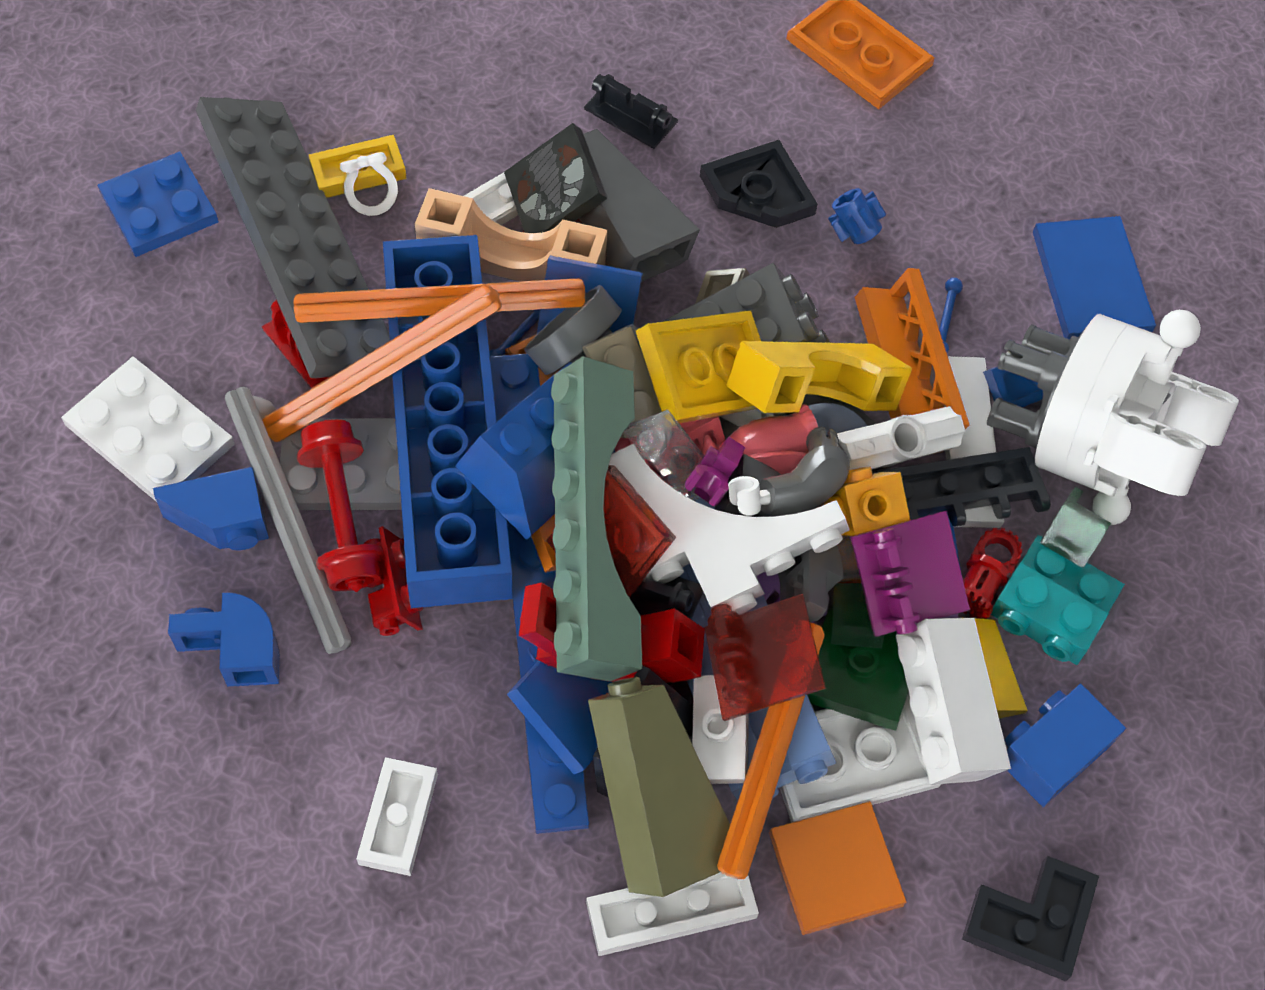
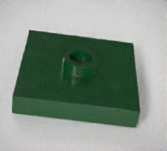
[806,610,909,731]

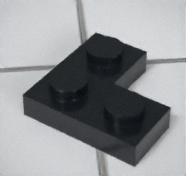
[962,856,1099,981]

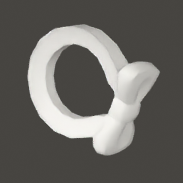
[340,152,398,216]

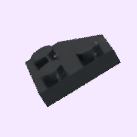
[700,140,818,228]

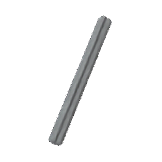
[225,387,352,654]

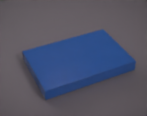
[1033,216,1156,339]

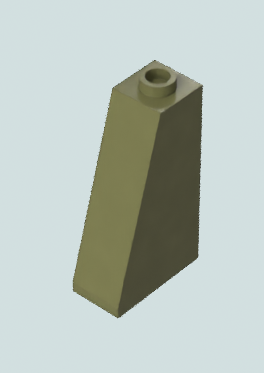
[588,677,730,897]

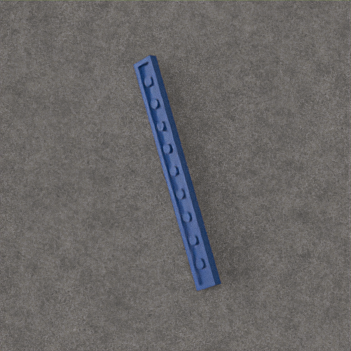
[490,354,589,834]

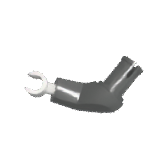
[728,426,850,516]

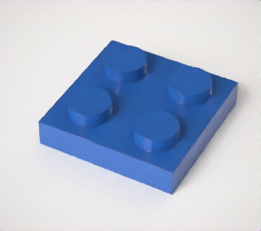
[97,151,219,257]

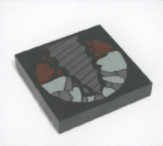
[504,123,608,233]

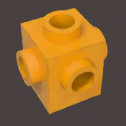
[824,467,910,536]

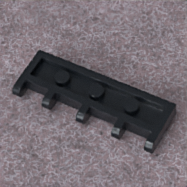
[872,447,1051,527]

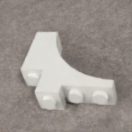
[604,443,850,617]

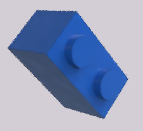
[1004,683,1126,807]

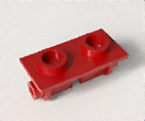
[363,526,424,636]

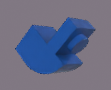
[168,593,280,687]

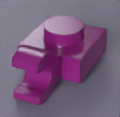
[685,436,745,507]

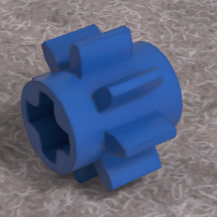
[828,188,886,244]

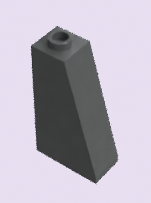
[579,129,700,282]

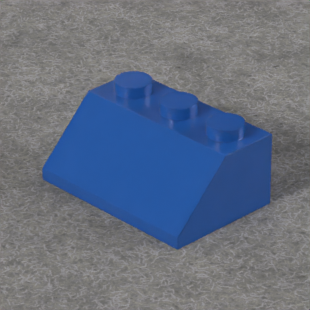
[455,362,615,540]

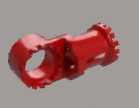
[963,527,1023,619]

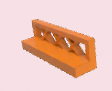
[854,268,970,454]

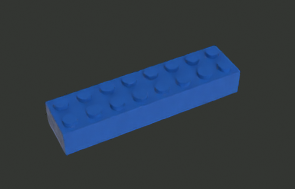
[383,235,513,608]

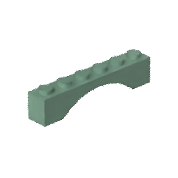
[551,356,642,681]

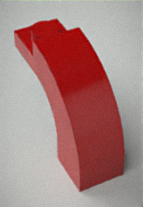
[519,582,705,683]

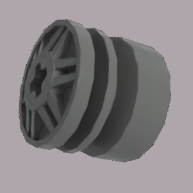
[524,285,644,375]

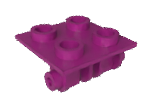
[851,511,970,637]

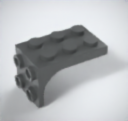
[662,263,830,343]

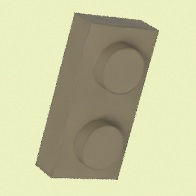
[582,327,664,439]

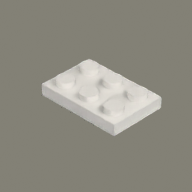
[61,356,235,501]

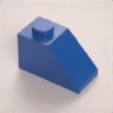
[153,467,269,551]

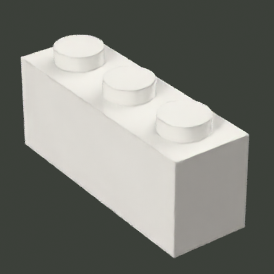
[896,618,1011,785]

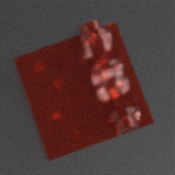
[704,594,826,721]

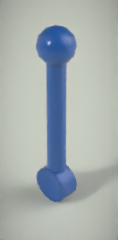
[939,277,963,353]
[489,309,540,357]

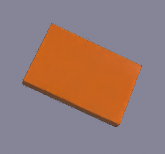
[786,0,935,109]

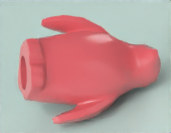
[697,404,818,475]

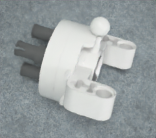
[987,309,1239,525]

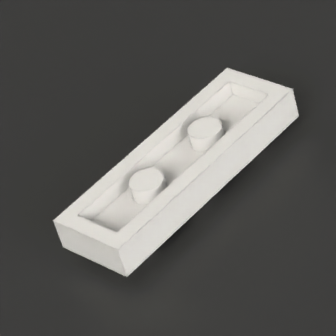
[586,872,759,956]

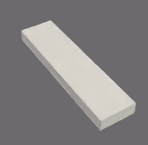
[944,356,1004,528]

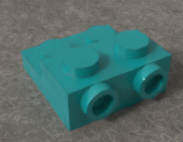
[991,535,1125,665]

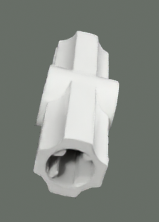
[827,406,965,470]

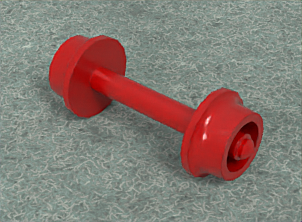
[297,419,384,592]

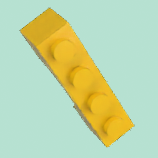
[726,341,912,413]

